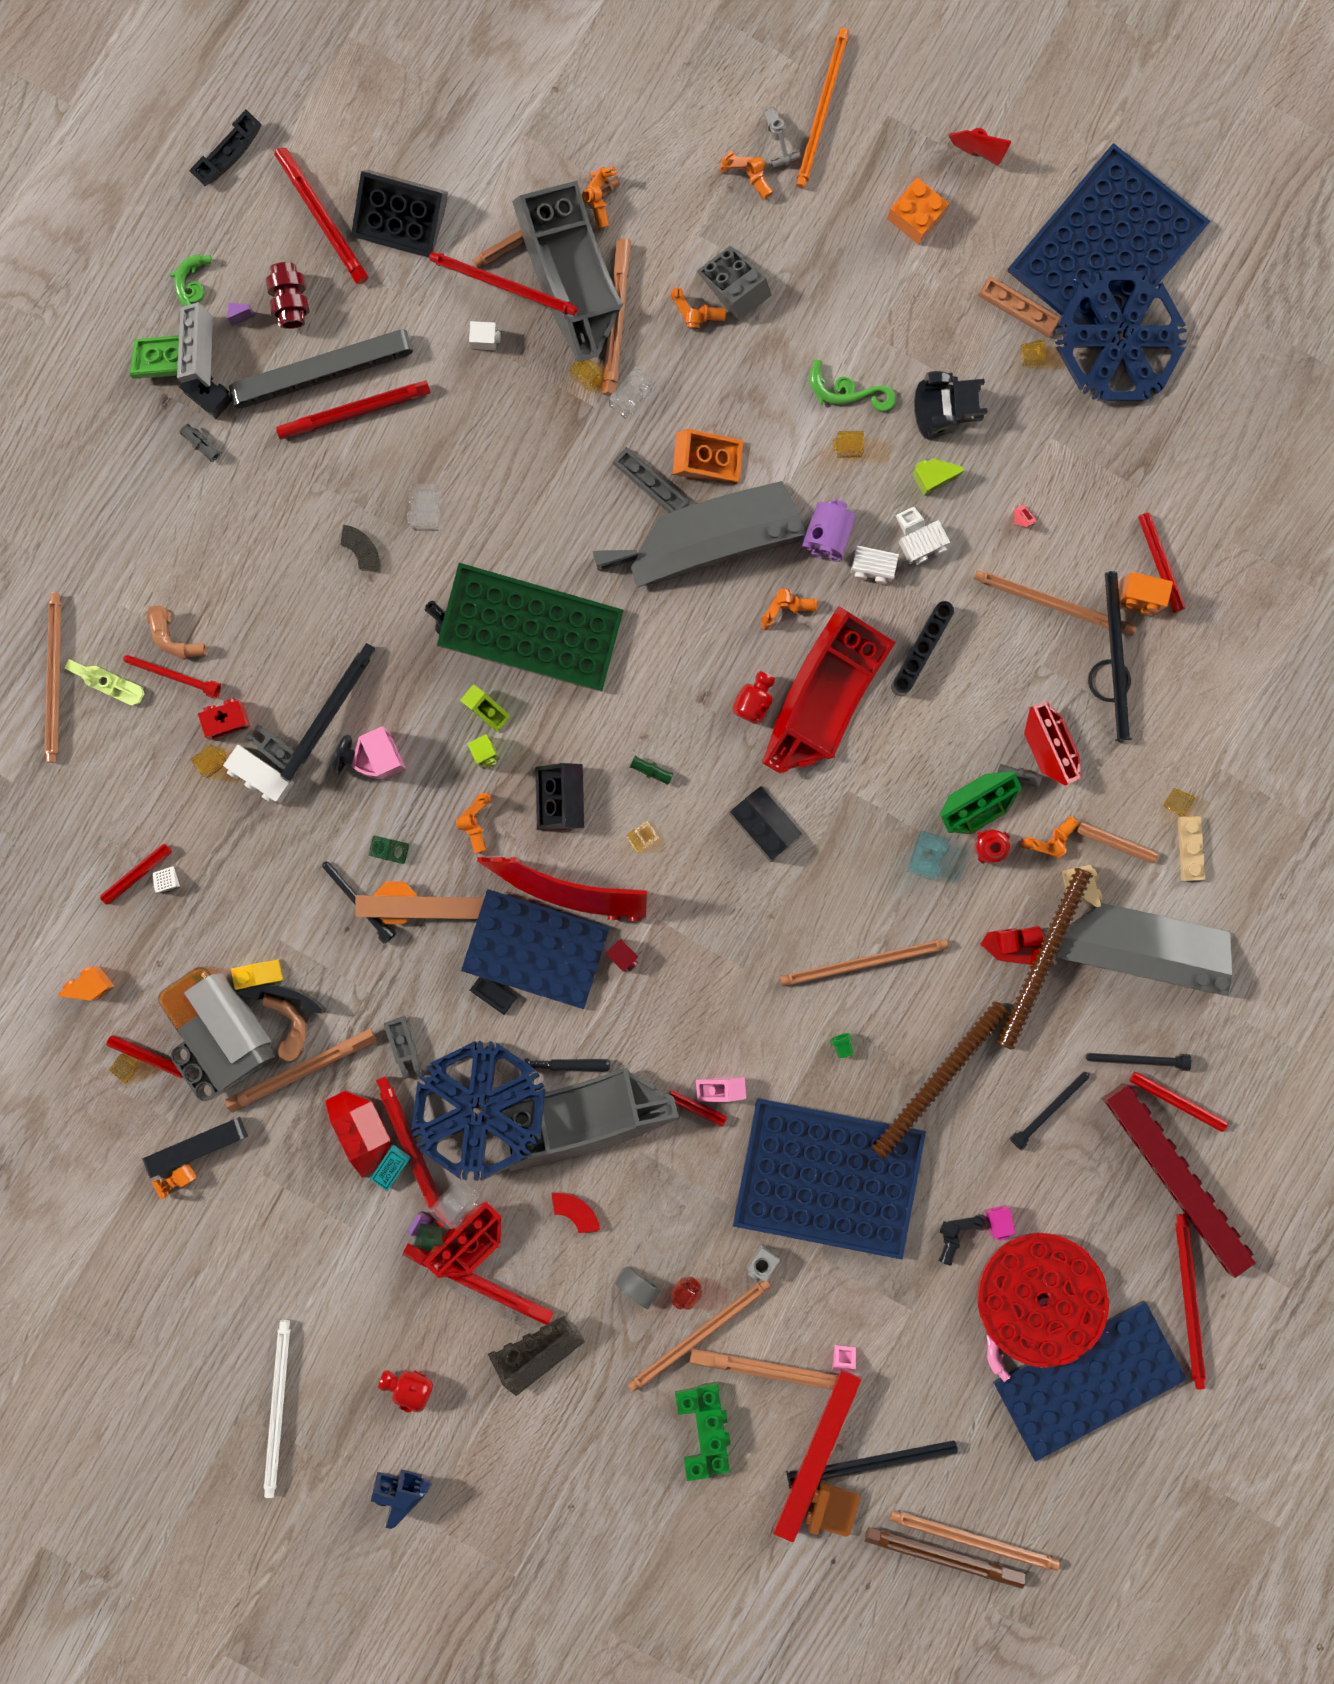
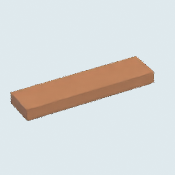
[978,276,1060,338]

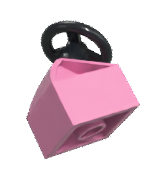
[331,726,407,780]

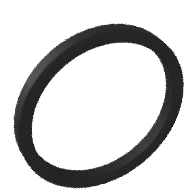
[1088,659,1131,702]

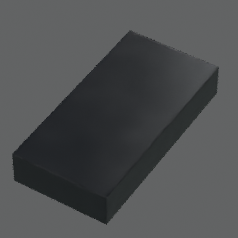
[469,977,517,1015]

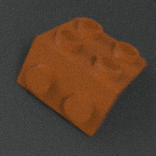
[805,1481,860,1537]

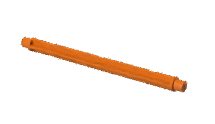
[796,28,849,189]

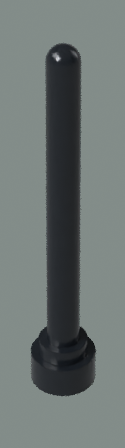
[322,861,397,944]
[1085,1053,1191,1071]
[1009,1072,1089,1151]

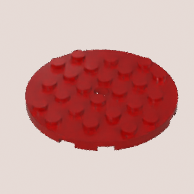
[977,1233,1109,1368]

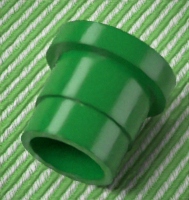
[830,1033,854,1058]

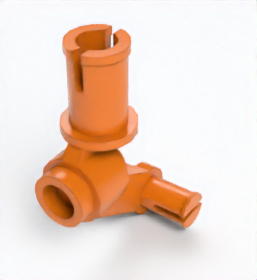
[719,151,774,200]
[582,166,617,229]
[670,287,726,329]
[761,588,817,630]
[456,793,492,853]
[1019,816,1079,858]

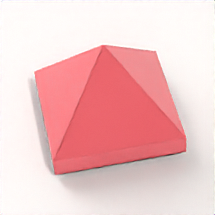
[1014,505,1036,527]

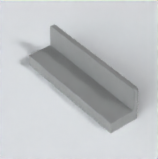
[177,302,213,387]

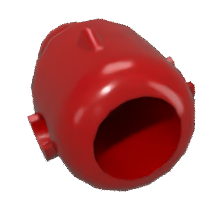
[732,671,775,725]
[974,829,1010,864]
[377,1370,433,1413]

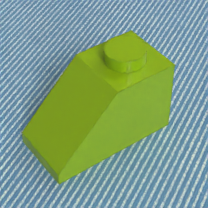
[912,458,964,496]
[460,684,511,732]

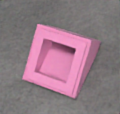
[832,1345,856,1373]

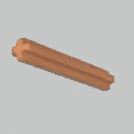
[1076,822,1158,863]

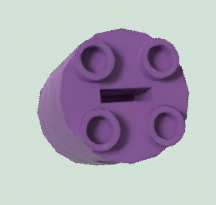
[802,499,857,562]

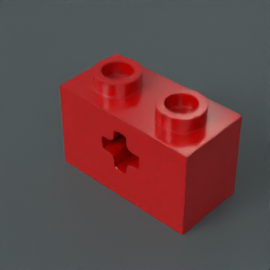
[197,699,251,740]

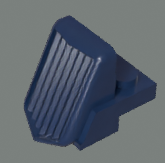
[371,1469,432,1529]

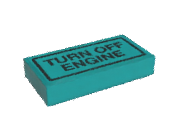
[370,1145,411,1192]

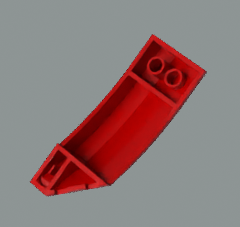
[762,606,896,774]
[477,857,647,921]

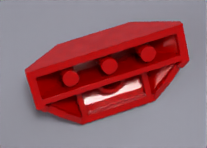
[1024,701,1081,786]
[325,1091,391,1178]
[423,1201,502,1278]

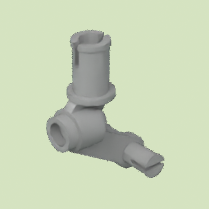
[763,106,801,169]

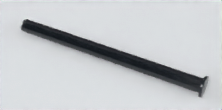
[1105,571,1132,741]
[786,1440,958,1489]

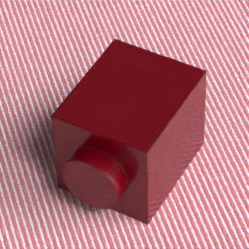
[605,939,639,972]

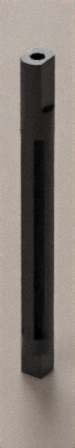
[280,643,375,783]

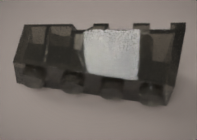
[488,1316,585,1396]

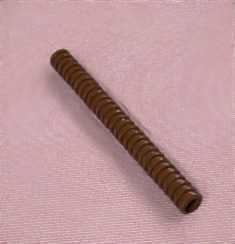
[997,868,1093,1050]
[871,1001,1008,1159]

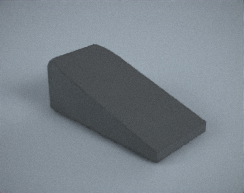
[592,550,638,571]

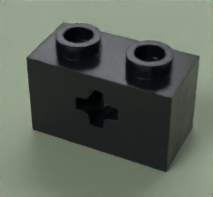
[179,376,232,419]

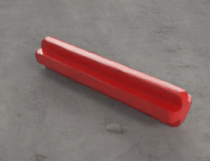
[668,1090,727,1127]

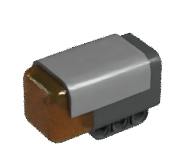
[158,966,277,1101]

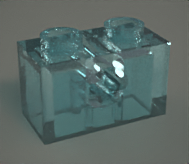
[907,831,948,880]

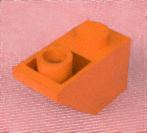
[58,966,115,1001]

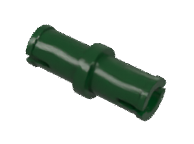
[629,755,673,785]

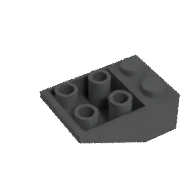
[697,246,772,320]

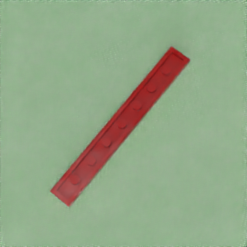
[773,1369,862,1543]

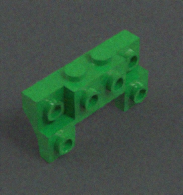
[675,1381,731,1481]

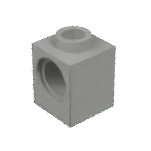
[746,1244,780,1282]

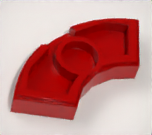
[551,1192,600,1233]

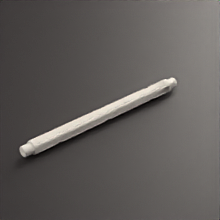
[263,1320,291,1498]

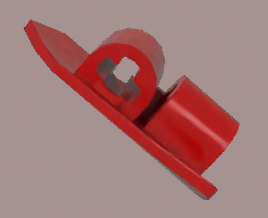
[949,128,1011,166]
[980,926,1044,965]

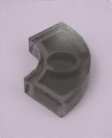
[340,525,381,573]

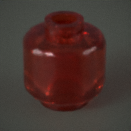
[670,1277,702,1310]

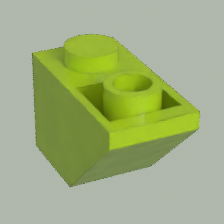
[468,734,500,769]

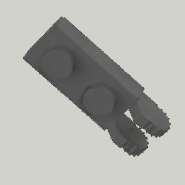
[246,724,294,770]
[384,1016,422,1079]

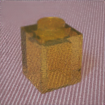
[569,359,602,392]
[832,431,864,458]
[190,744,227,778]

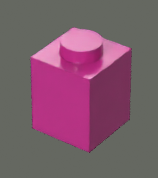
[985,1205,1015,1241]

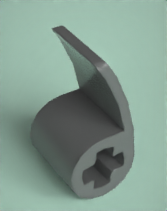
[615,1266,661,1309]

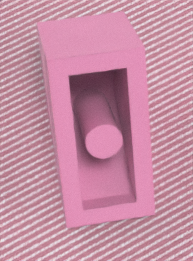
[696,1077,746,1102]

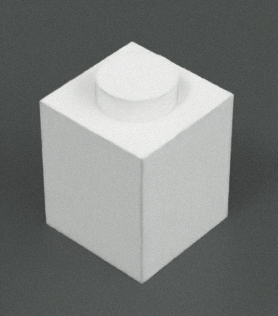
[469,321,501,350]

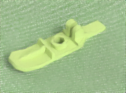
[64,659,144,706]

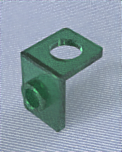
[368,835,409,864]
[413,1223,443,1250]

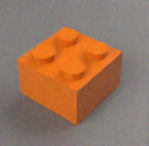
[887,177,950,245]
[1118,572,1173,616]

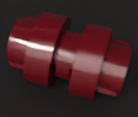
[265,262,310,329]

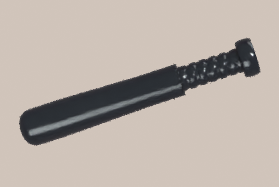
[524,1058,610,1072]

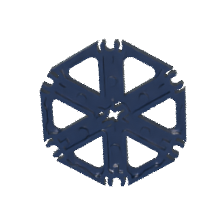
[1055,271,1187,401]
[411,1041,545,1181]

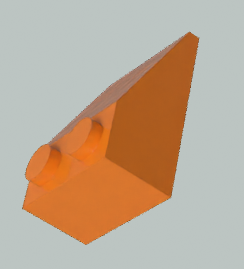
[672,428,743,483]

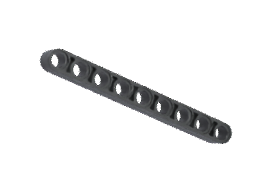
[228,329,413,408]

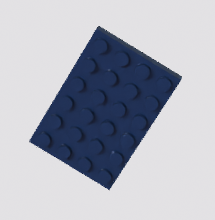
[461,889,610,1009]

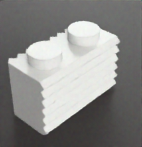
[899,520,950,565]
[850,546,899,584]

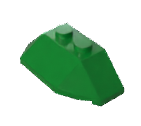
[940,771,1022,834]

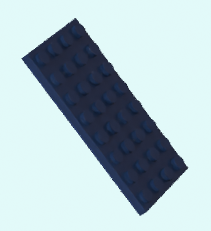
[993,1300,1187,1462]

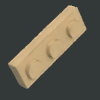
[1177,816,1205,881]

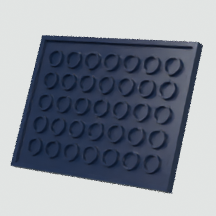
[1007,143,1210,325]
[733,1098,926,1260]

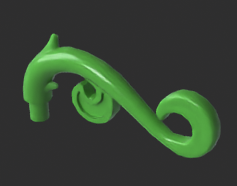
[170,254,212,306]
[809,359,896,412]

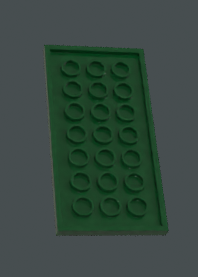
[437,563,623,692]

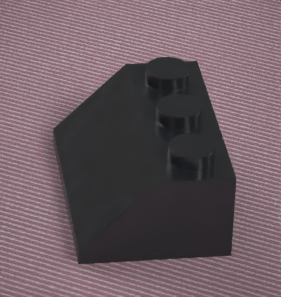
[535,763,584,830]
[729,786,802,861]

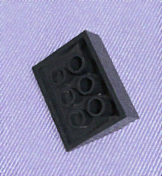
[351,170,448,257]

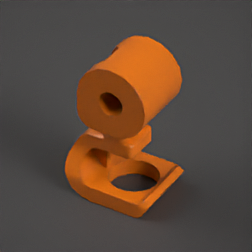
[152,1163,197,1200]

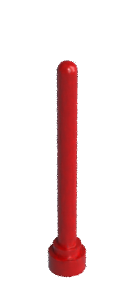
[123,655,221,699]

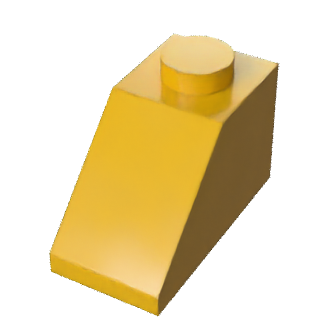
[231,959,283,990]

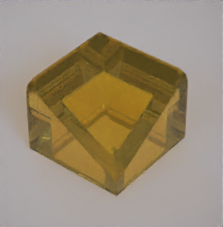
[1020,339,1046,366]

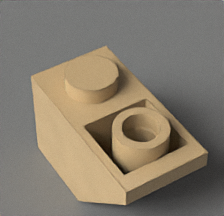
[1062,865,1102,908]

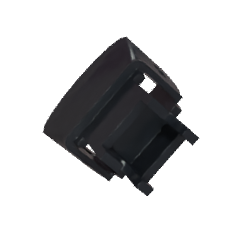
[914,371,988,440]

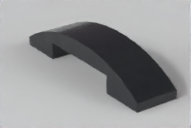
[189,109,262,186]
[237,985,326,1014]

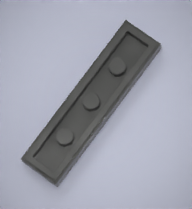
[612,447,689,513]

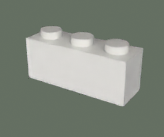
[223,745,295,803]

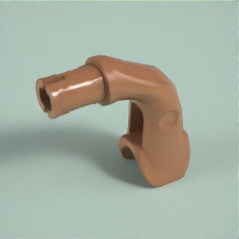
[147,606,207,660]
[262,994,307,1062]

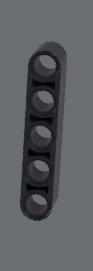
[891,601,954,696]
[142,1117,248,1178]

